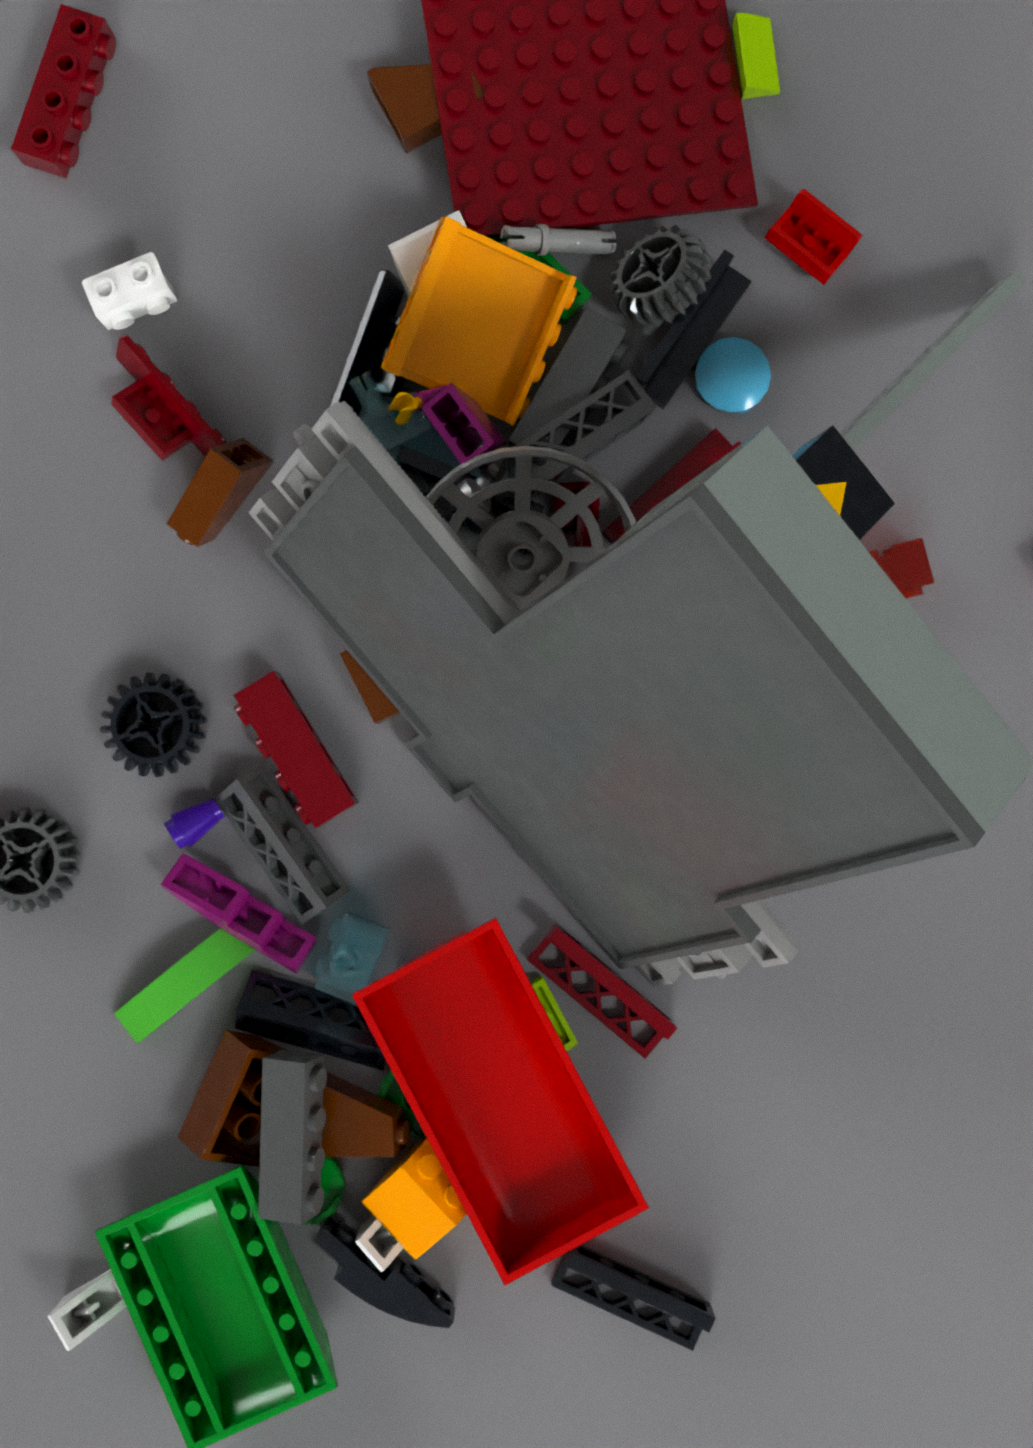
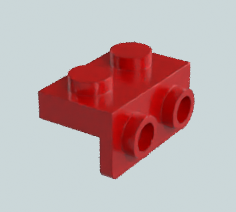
[764,189,862,285]

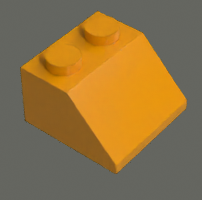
[361,1138,467,1259]

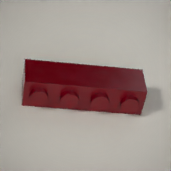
[233,671,359,828]

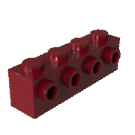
[11,4,116,179]

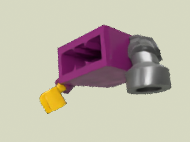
[387,383,510,512]

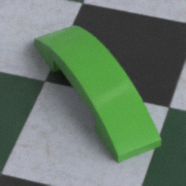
[114,928,255,1044]

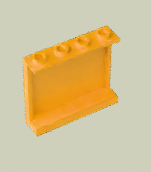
[381,216,577,426]

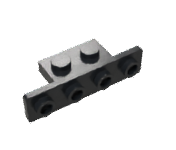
[330,269,405,416]

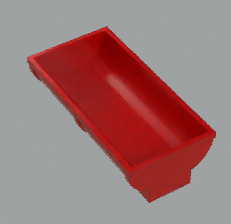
[352,917,649,1286]

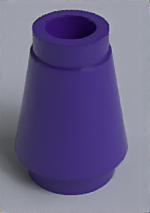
[164,798,225,849]

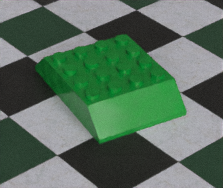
[95,1165,338,1448]

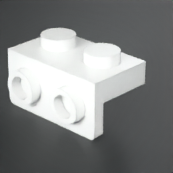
[82,252,178,330]

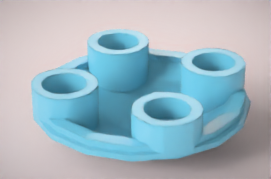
[695,337,771,414]

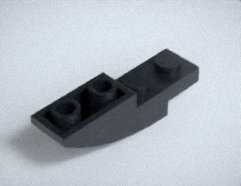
[315,1217,455,1328]

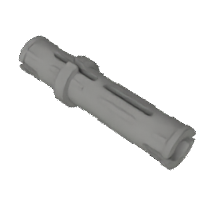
[500,224,616,256]

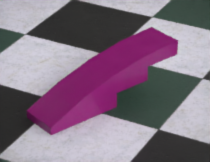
[161,853,317,974]

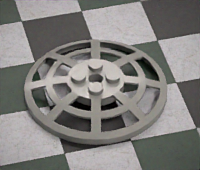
[426,446,636,610]

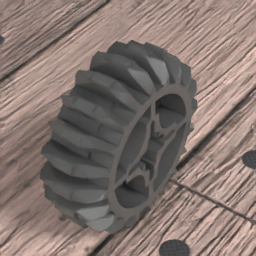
[608,225,712,328]
[0,807,82,913]

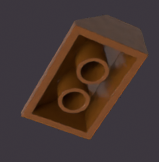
[178,1029,289,1167]

